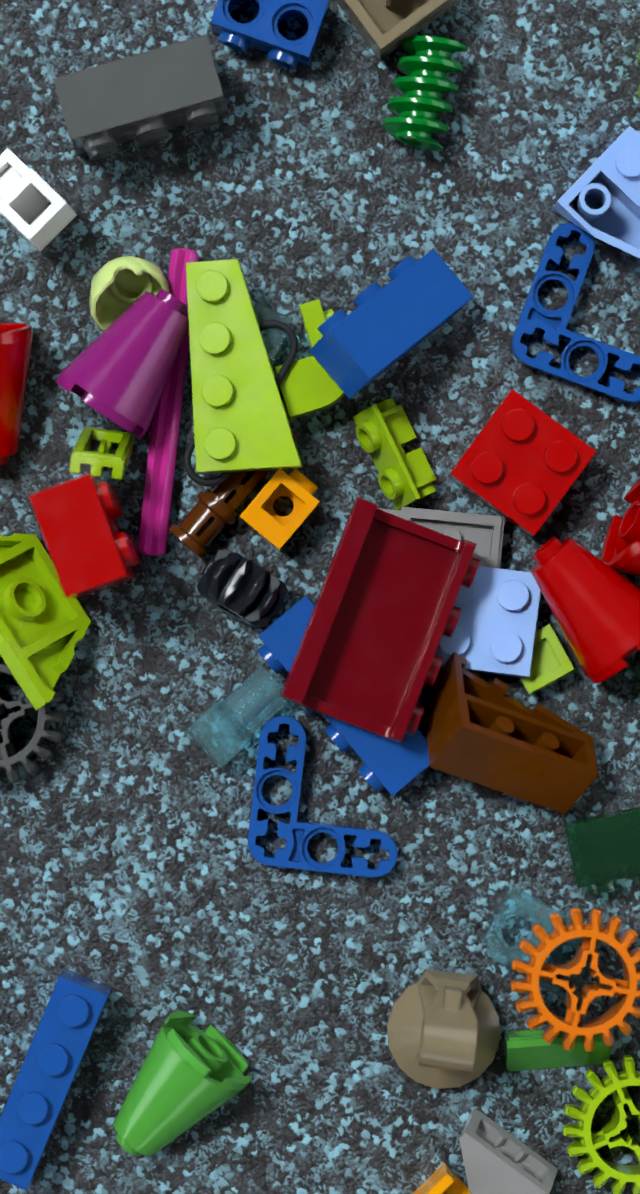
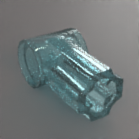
[185,665,288,769]

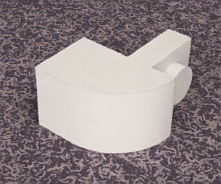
[0,148,77,252]

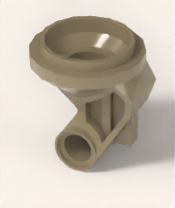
[387,969,500,1089]

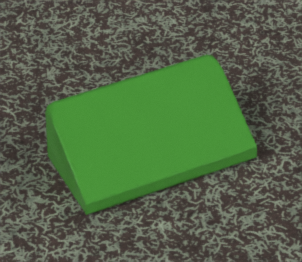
[503,1028,611,1071]

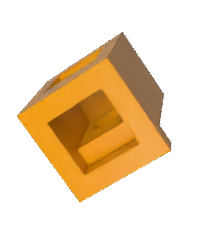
[240,468,320,551]

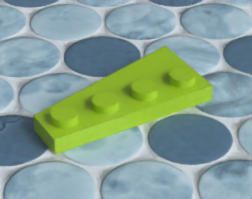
[186,259,303,474]

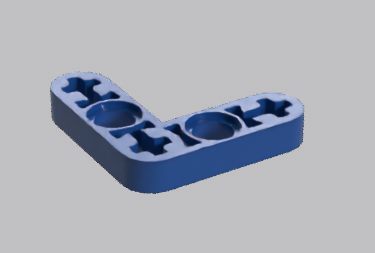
[511,222,640,404]
[248,715,397,878]

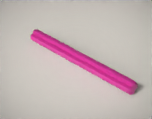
[138,248,199,556]

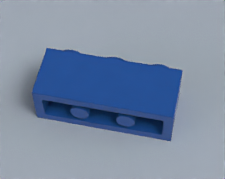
[309,249,473,399]

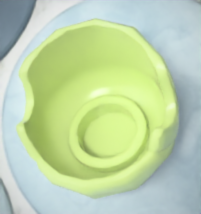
[89,256,169,331]

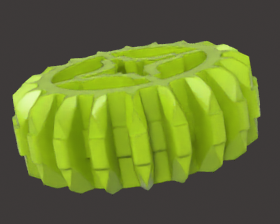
[562,1055,640,1194]

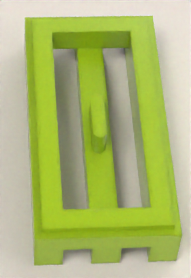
[69,427,134,479]

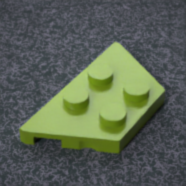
[0,533,91,710]

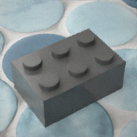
[53,35,227,160]

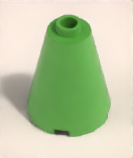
[113,1010,251,1156]

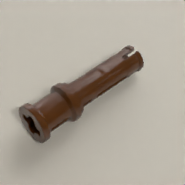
[168,430,299,560]

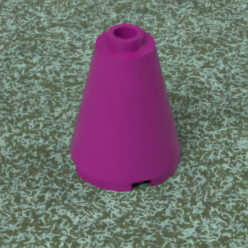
[55,288,189,439]

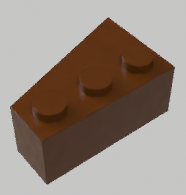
[423,652,598,814]

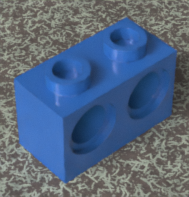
[210,0,330,69]

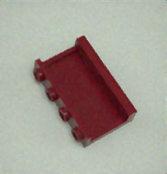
[280,497,480,742]

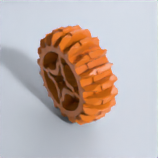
[510,907,640,1052]

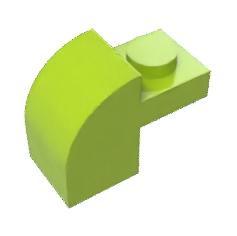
[274,299,345,421]

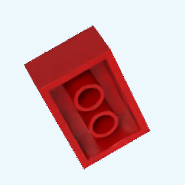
[29,473,141,598]

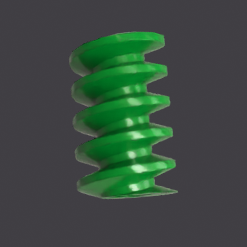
[382,35,468,152]

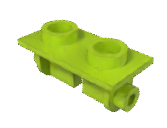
[352,397,437,510]

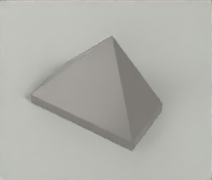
[459,1108,558,1194]

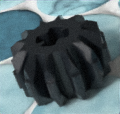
[197,549,288,629]

